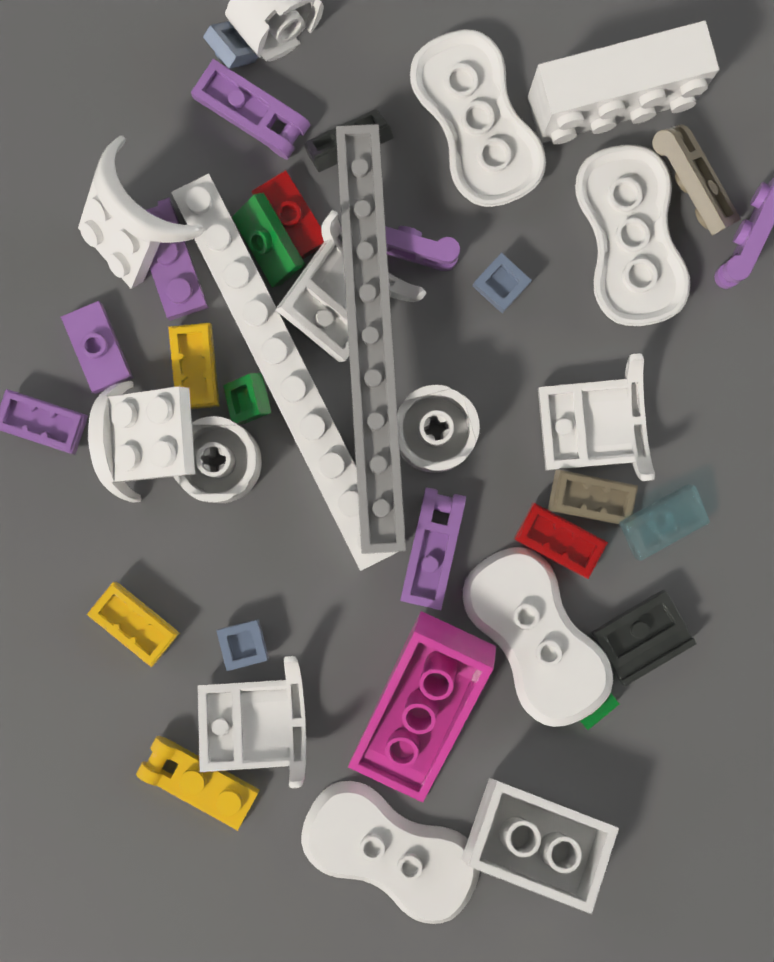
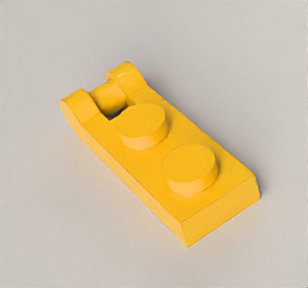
[136,736,260,831]

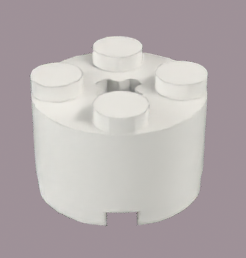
[225,0,324,61]
[397,385,480,473]
[174,416,262,503]

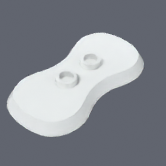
[410,29,546,207]
[575,145,690,326]
[462,547,613,727]
[301,781,480,924]

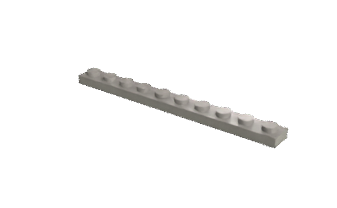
[336,124,406,554]

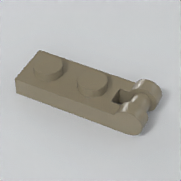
[652,124,741,236]

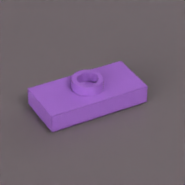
[61,301,133,394]
[0,389,88,455]

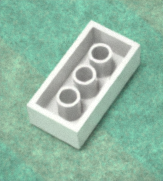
[527,20,719,144]

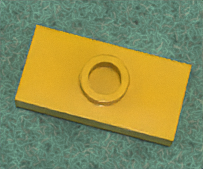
[168,323,219,409]
[87,581,180,667]

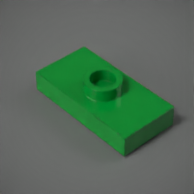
[231,193,305,287]

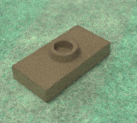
[548,470,638,526]

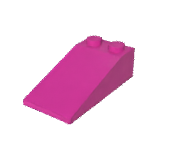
[348,611,497,802]

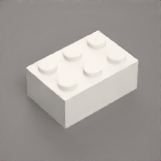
[461,778,619,914]

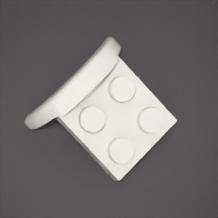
[78,135,204,289]
[275,210,426,362]
[538,353,655,481]
[88,381,195,503]
[198,656,306,788]

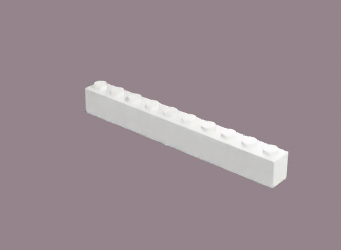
[171,174,397,571]

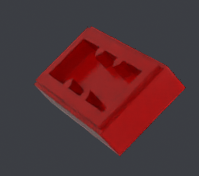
[251,170,324,259]
[513,503,608,579]

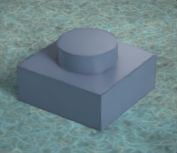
[203,21,259,69]
[472,253,532,314]
[216,619,269,671]

